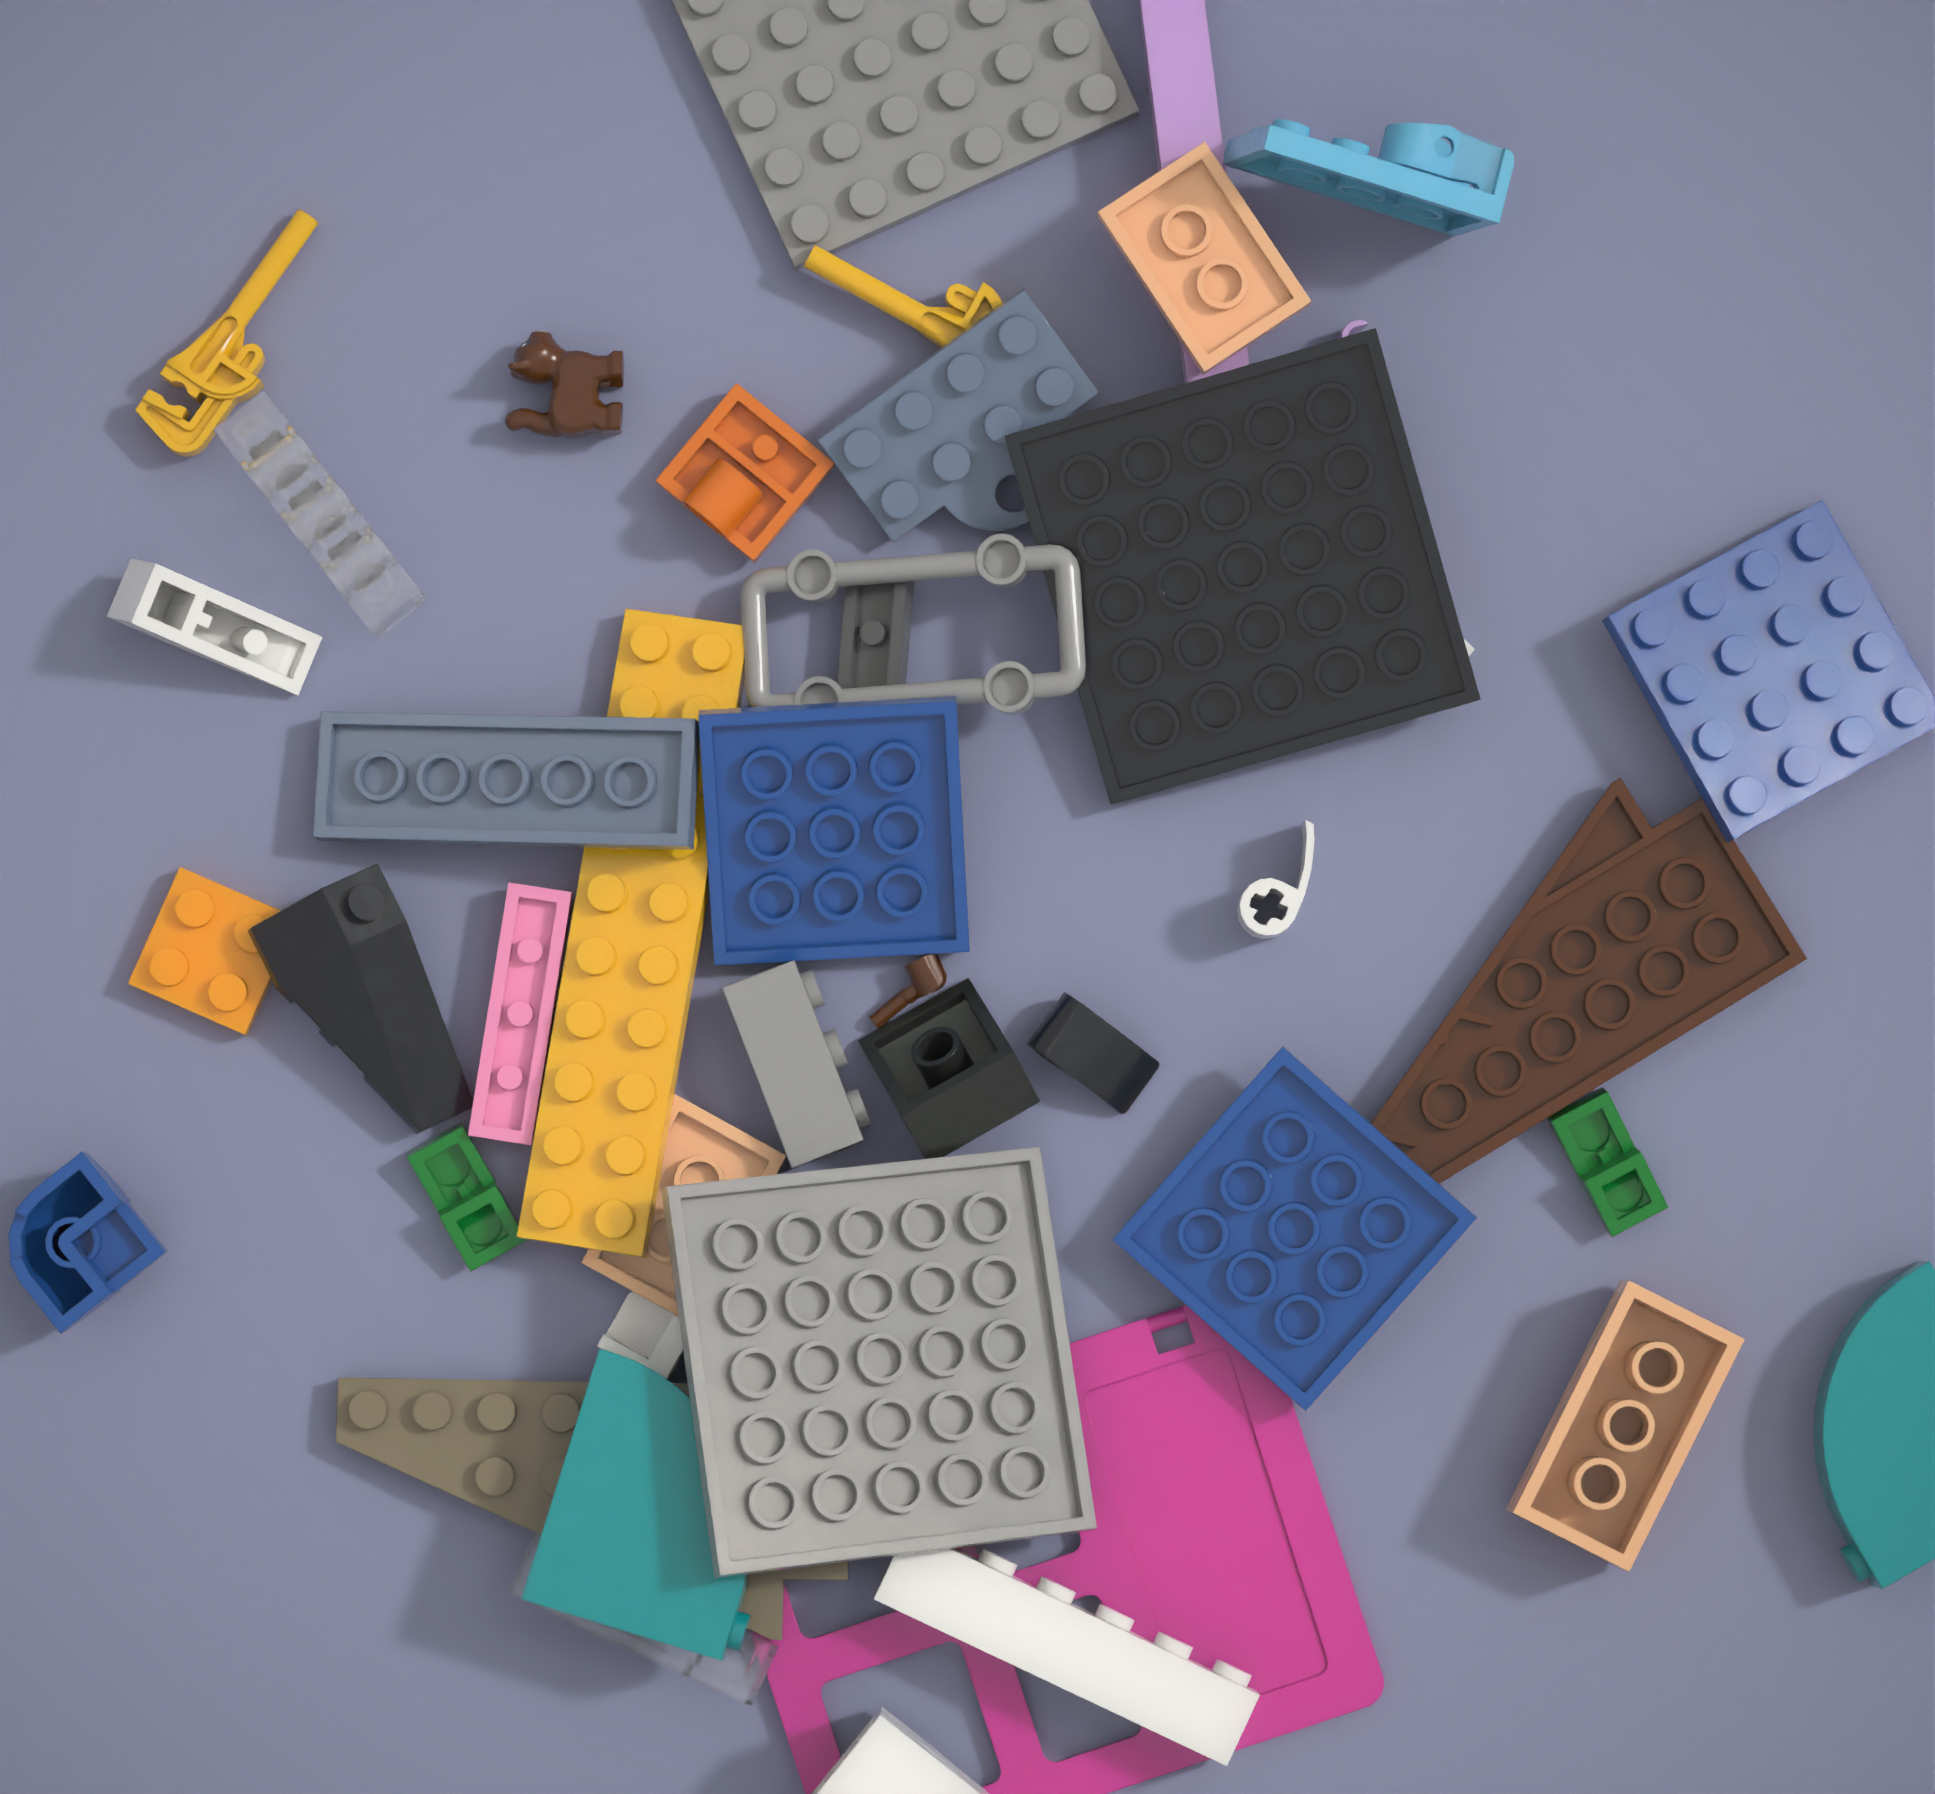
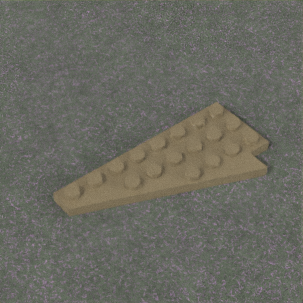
[336,1378,849,1640]

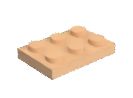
[1097,142,1312,375]
[581,1094,787,1317]

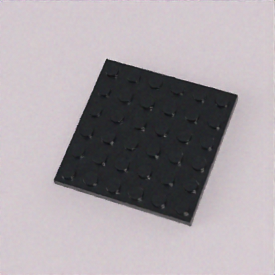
[1005,328,1481,805]

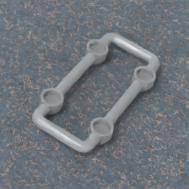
[740,534,1086,715]

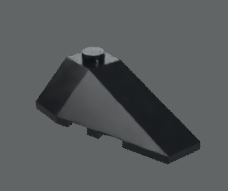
[248,863,473,1134]

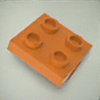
[655,383,835,564]

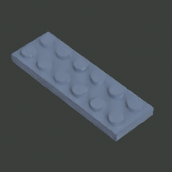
[313,711,700,850]

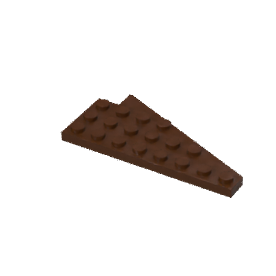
[1370,777,1807,1184]

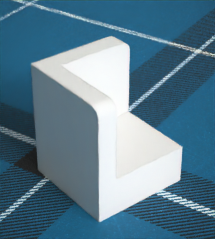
[597,1292,684,1380]

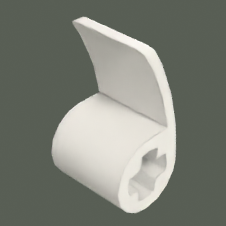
[1237,820,1315,939]

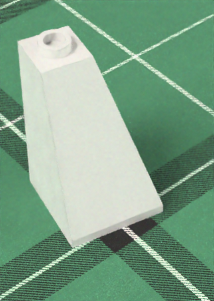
[811,1706,990,1794]

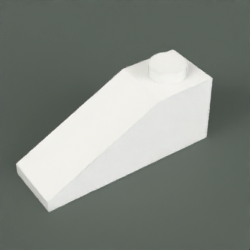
[107,558,322,695]

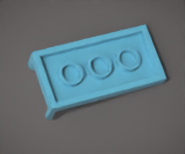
[1223,119,1515,237]

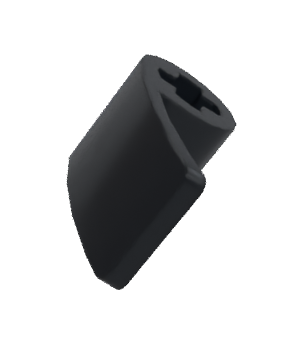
[1027,992,1159,1114]

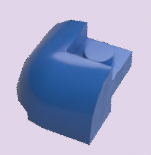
[8,1151,168,1334]

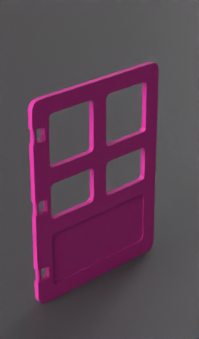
[753,1305,1384,1794]

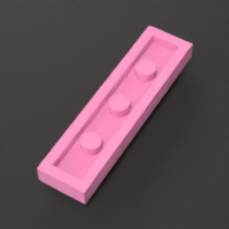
[468,882,573,1146]

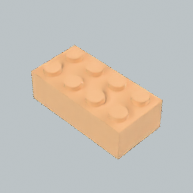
[1506,1280,1745,1571]

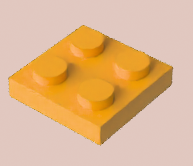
[128,867,280,1036]

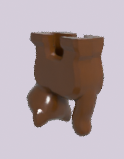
[505,331,624,438]

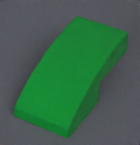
[1547,1087,1668,1237]
[406,1122,526,1272]

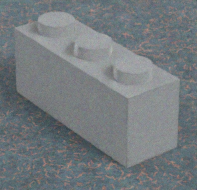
[722,960,871,1169]

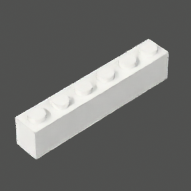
[874,1548,1260,1766]

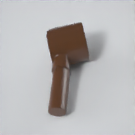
[869,954,947,1028]

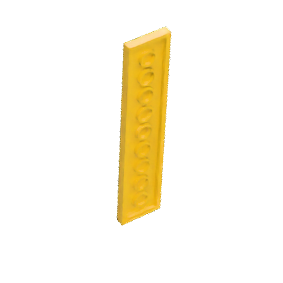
[517,608,745,1258]

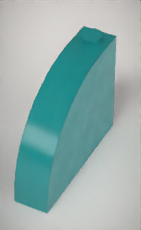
[1813,1261,1935,1589]
[521,1348,751,1661]

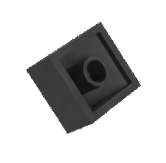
[858,978,1040,1159]

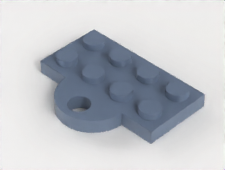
[818,288,1099,542]

